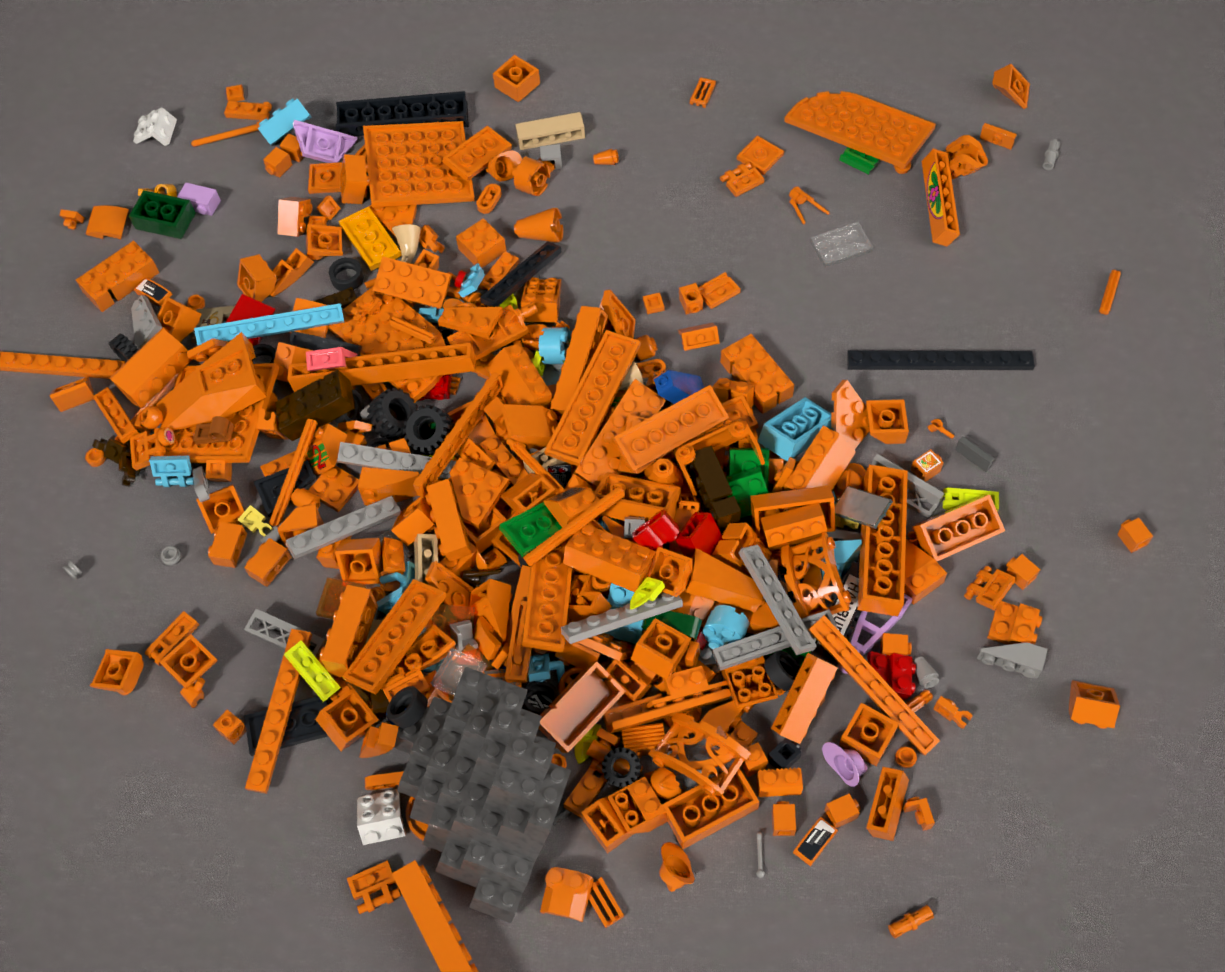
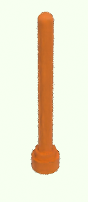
[191,118,266,147]

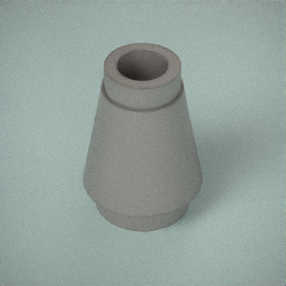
[913,657,939,689]

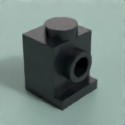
[768,738,802,770]

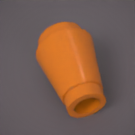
[593,148,619,165]

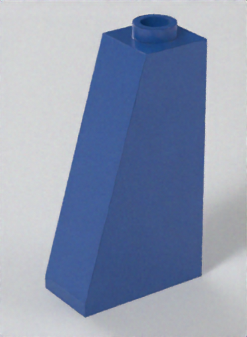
[654,370,704,404]

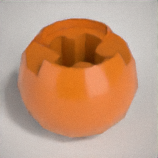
[139,406,163,429]

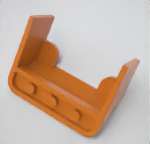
[674,420,765,496]

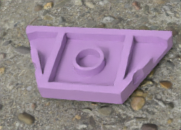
[293,120,357,163]

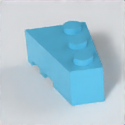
[258,98,312,146]

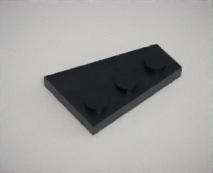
[254,460,315,517]

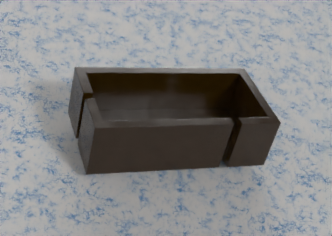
[275,369,355,441]
[687,446,741,535]

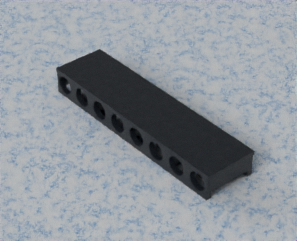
[336,91,469,137]

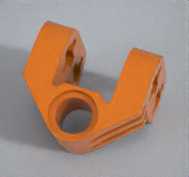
[945,135,988,179]

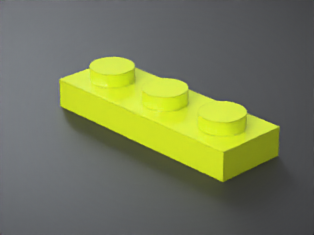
[284,640,341,702]

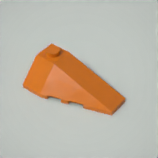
[381,625,456,690]

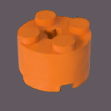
[512,156,550,196]

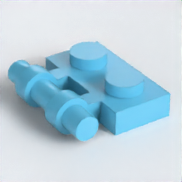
[149,456,194,487]

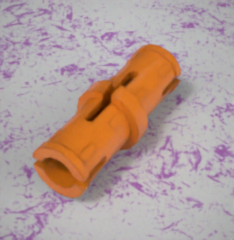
[888,905,934,939]

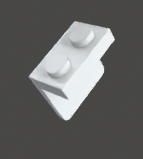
[133,107,177,146]
[357,789,406,845]

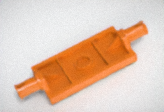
[447,302,538,360]

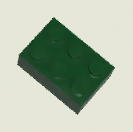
[129,190,196,239]

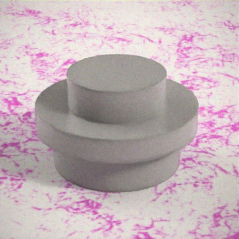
[161,546,181,565]

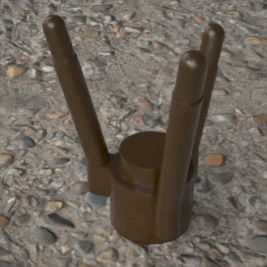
[463,569,502,589]

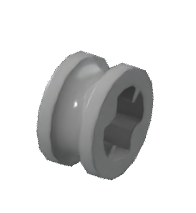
[62,561,82,580]

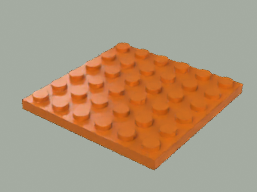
[363,121,474,207]
[153,363,280,463]

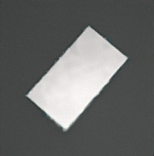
[835,486,893,529]

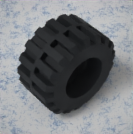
[367,388,418,439]
[403,405,455,456]

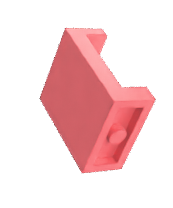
[306,347,357,371]

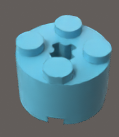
[539,327,572,364]
[702,605,749,649]

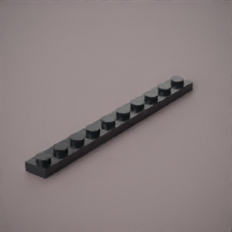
[847,350,1035,370]

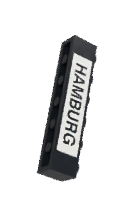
[810,561,862,667]

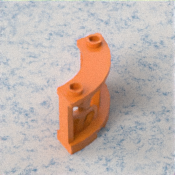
[781,531,852,619]
[648,713,751,796]

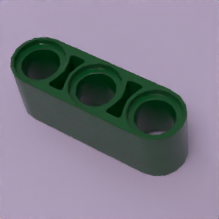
[641,611,702,641]

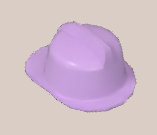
[822,742,868,787]

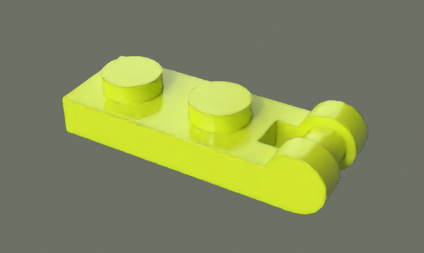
[943,488,999,512]

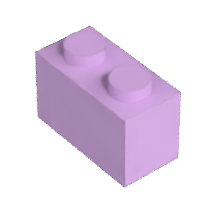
[177,183,221,216]

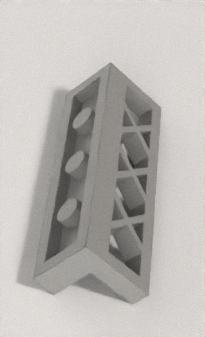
[872,454,944,518]
[244,609,327,658]

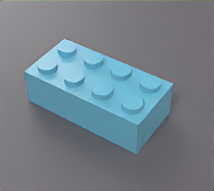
[758,397,831,461]

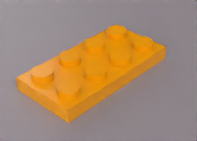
[339,206,402,271]

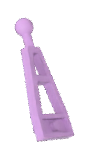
[838,594,913,674]

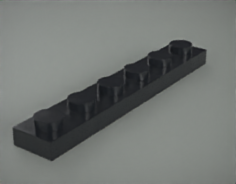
[480,241,562,307]

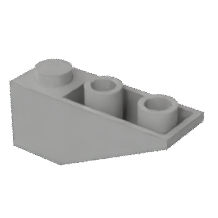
[977,643,1048,678]

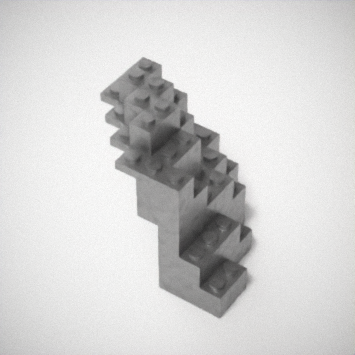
[394,667,571,923]

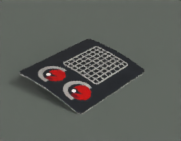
[548,465,572,486]

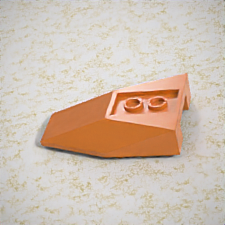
[156,332,267,431]

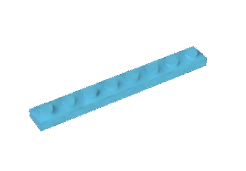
[194,304,344,346]

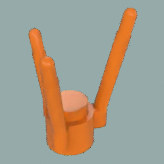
[789,186,830,224]

